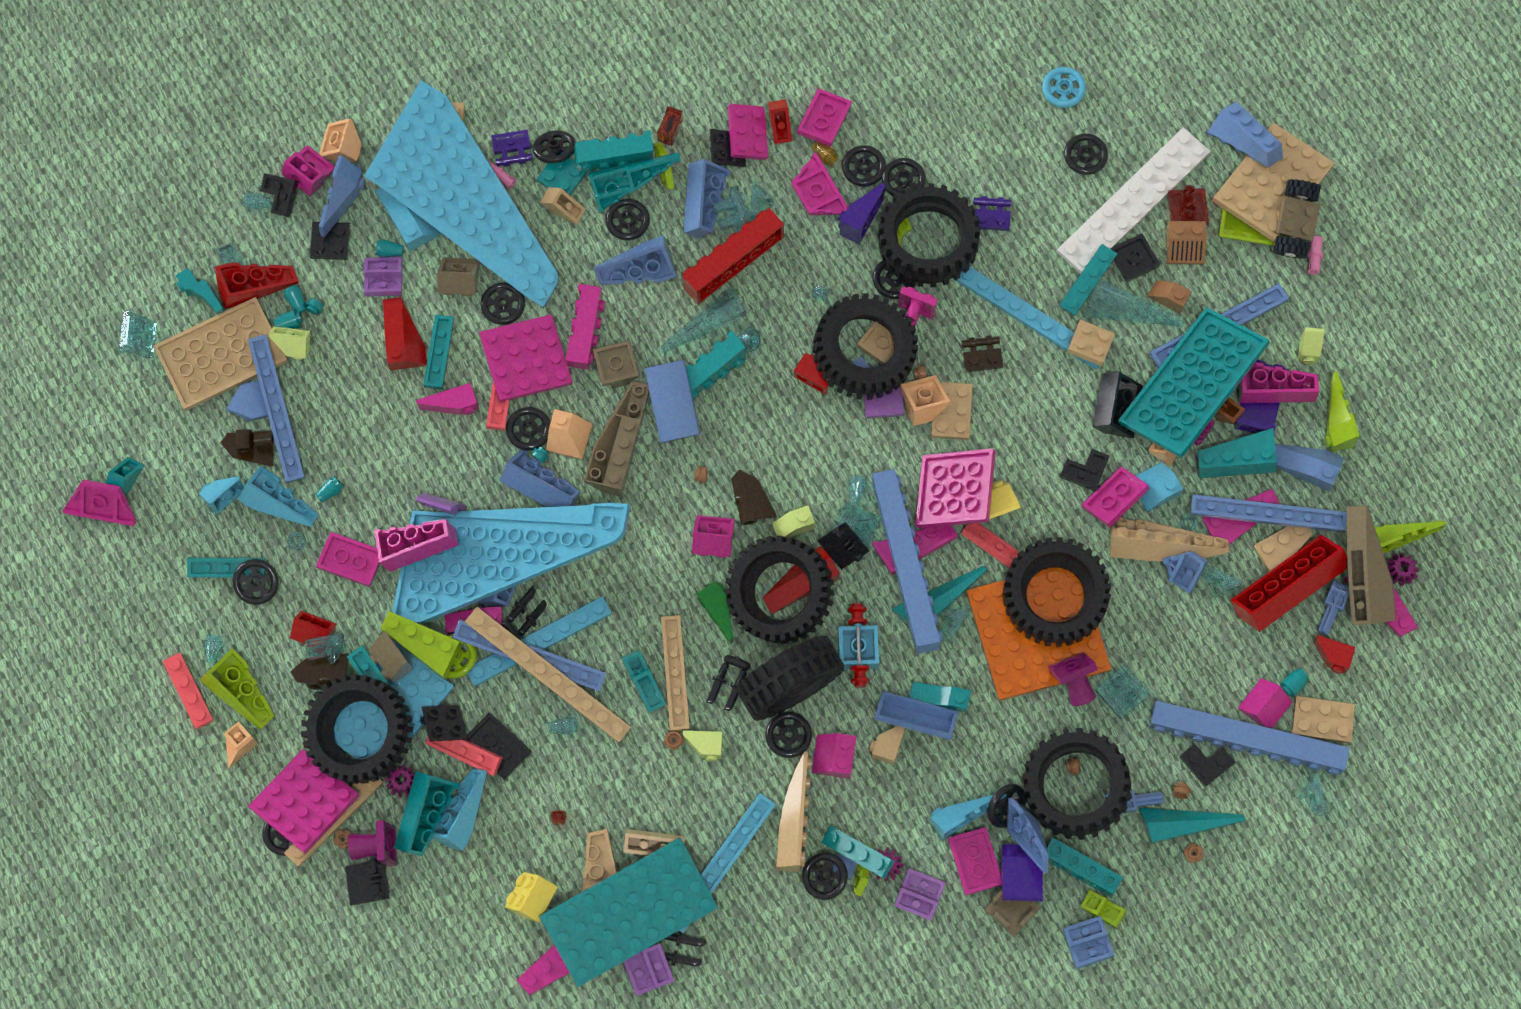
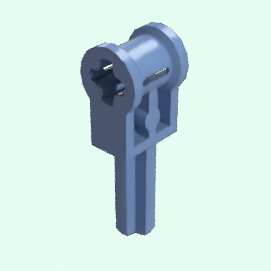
[1318,578,1350,635]
[1105,790,1164,814]

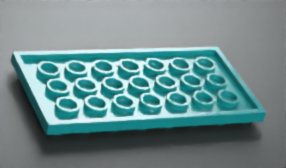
[1118,307,1270,458]
[539,837,718,987]

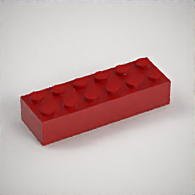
[682,208,784,305]
[1230,534,1348,632]

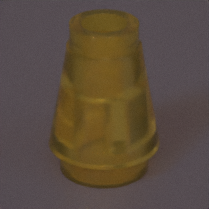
[811,141,838,166]

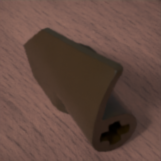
[220,429,274,467]
[731,470,777,525]
[290,654,349,690]

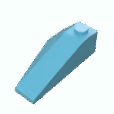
[375,188,442,252]
[237,466,319,527]
[432,768,487,850]
[930,794,1007,840]

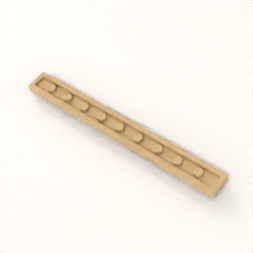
[465,607,631,743]

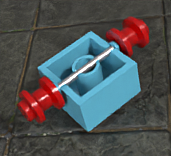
[838,603,879,688]

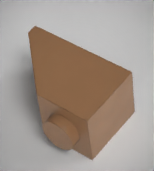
[1147,280,1192,314]

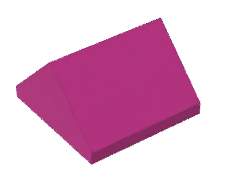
[1237,678,1293,729]

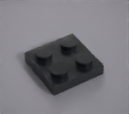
[309,222,350,260]
[1110,233,1160,283]

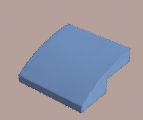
[1063,916,1114,970]

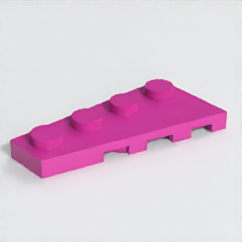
[517,945,570,995]

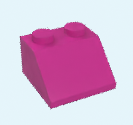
[692,515,735,558]
[812,733,856,779]

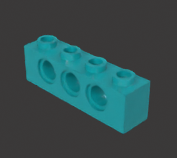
[1047,838,1123,898]

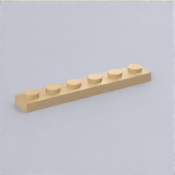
[661,615,690,732]
[284,779,383,868]

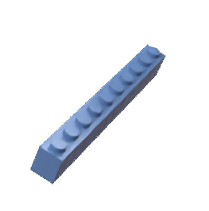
[872,469,943,654]
[1149,701,1350,775]

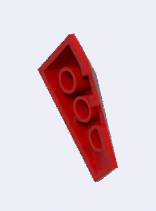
[215,262,299,309]
[383,297,427,371]
[763,546,840,615]

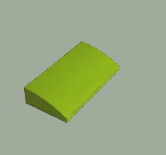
[1218,208,1288,246]

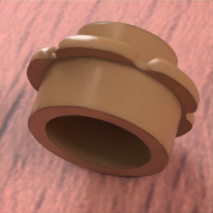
[914,364,927,380]
[695,465,708,484]
[664,731,684,750]
[1067,756,1081,776]
[1172,782,1191,799]
[333,830,351,849]
[1184,843,1203,863]

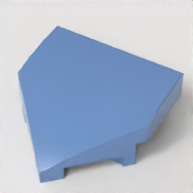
[226,381,268,422]
[1162,551,1208,594]

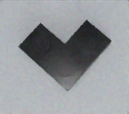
[260,173,299,217]
[1060,449,1110,491]
[1179,744,1236,788]

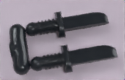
[502,586,547,640]
[706,655,751,711]
[648,931,706,966]

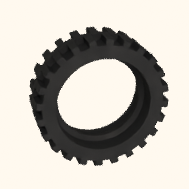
[879,183,980,287]
[736,635,845,721]
[1023,728,1132,840]

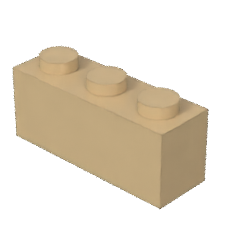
[623,829,686,856]

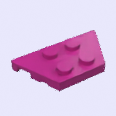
[791,152,848,216]
[63,479,137,526]

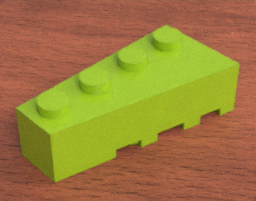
[380,611,462,680]

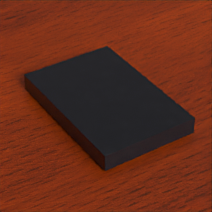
[467,712,532,781]

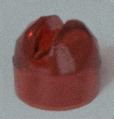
[550,810,567,826]

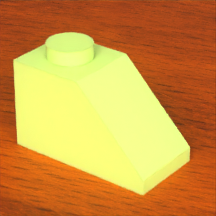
[269,326,311,360]
[1298,327,1325,365]
[772,505,815,538]
[683,731,722,762]

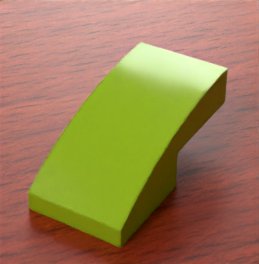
[1080,890,1127,929]

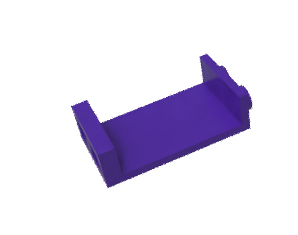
[1234,360,1289,434]

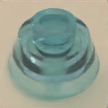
[737,327,760,353]

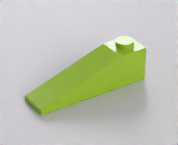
[1324,372,1360,452]
[1374,521,1447,554]
[200,648,274,730]

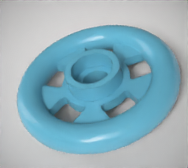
[1042,67,1086,108]

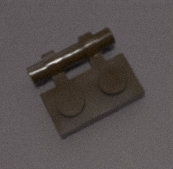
[961,335,1003,372]

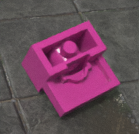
[282,145,335,197]

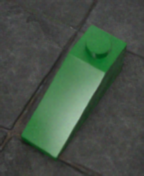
[697,581,733,644]

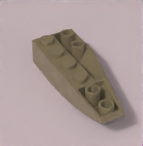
[584,381,649,497]
[1347,505,1396,625]

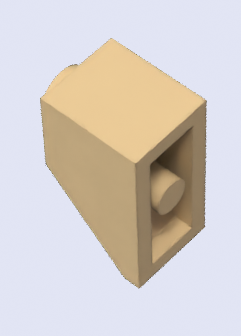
[540,187,586,224]
[869,726,906,765]

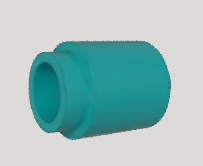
[273,310,303,329]
[1280,668,1309,697]

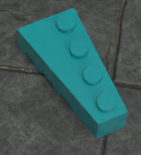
[574,130,653,172]
[686,330,746,400]
[1197,428,1277,478]
[394,771,460,856]

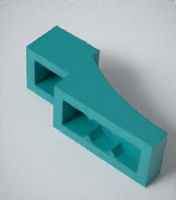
[176,268,224,315]
[621,649,666,713]
[909,681,971,713]

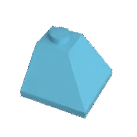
[1136,462,1183,512]
[199,476,244,515]

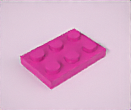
[797,88,852,147]
[727,104,768,160]
[1082,467,1149,528]
[316,532,380,587]
[948,827,1002,896]

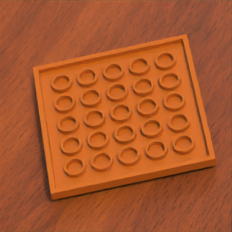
[966,568,1112,701]

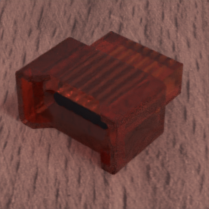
[657,106,683,146]

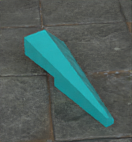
[588,153,681,213]
[892,566,987,625]
[1139,808,1245,845]

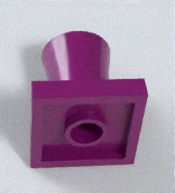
[1048,652,1098,706]
[348,820,397,867]

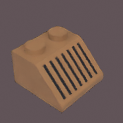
[1166,221,1207,264]

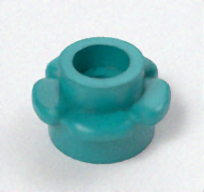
[305,298,323,315]
[532,447,549,463]

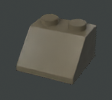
[437,257,480,296]
[369,631,414,683]

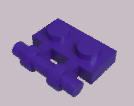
[491,130,533,167]
[973,196,1011,231]

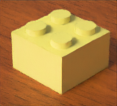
[505,872,558,922]

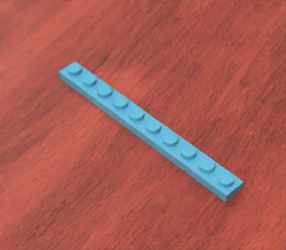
[951,266,1099,370]

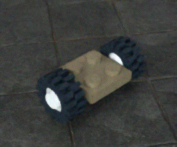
[1273,179,1321,259]

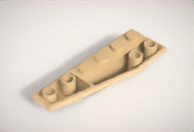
[1109,517,1229,561]
[776,751,812,872]

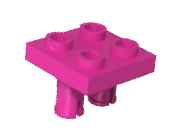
[898,286,938,327]

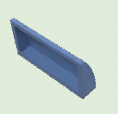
[645,360,700,443]
[874,691,958,740]

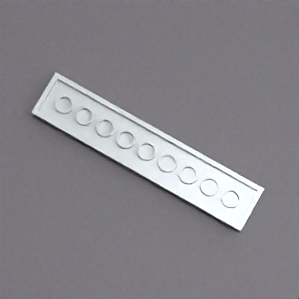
[1056,127,1210,274]

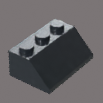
[1092,372,1143,438]

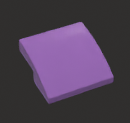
[364,257,403,297]
[864,387,904,419]
[416,493,467,515]
[894,867,946,921]
[623,943,674,996]

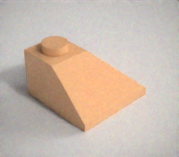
[319,118,362,163]
[900,375,950,426]
[546,409,593,460]

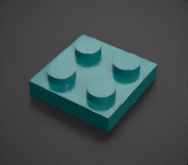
[536,153,588,196]

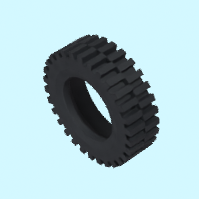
[812,293,918,400]
[725,535,834,644]
[1003,537,1111,647]
[301,674,413,784]

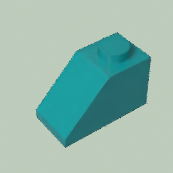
[106,457,144,495]

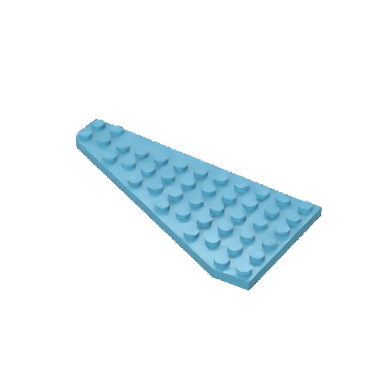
[364,81,559,307]
[393,503,631,625]

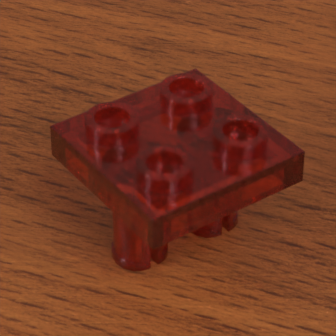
[1167,185,1209,226]

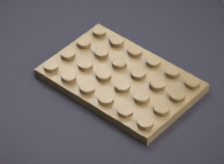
[1212,123,1335,242]
[153,297,288,411]

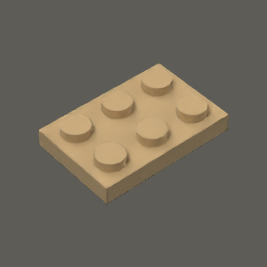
[931,382,972,440]
[1292,696,1355,744]

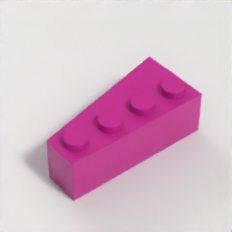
[565,284,606,370]
[1238,362,1319,403]
[374,519,459,572]

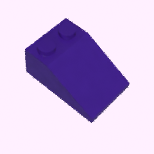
[838,183,886,245]
[1000,844,1043,902]

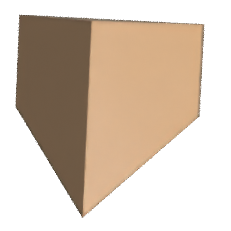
[223,721,258,769]

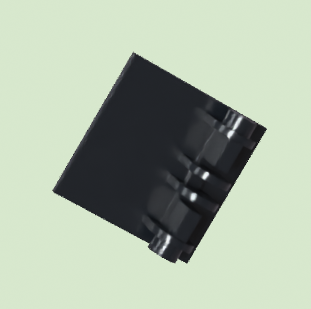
[710,129,746,168]
[817,522,870,570]
[420,705,467,741]
[345,859,390,906]

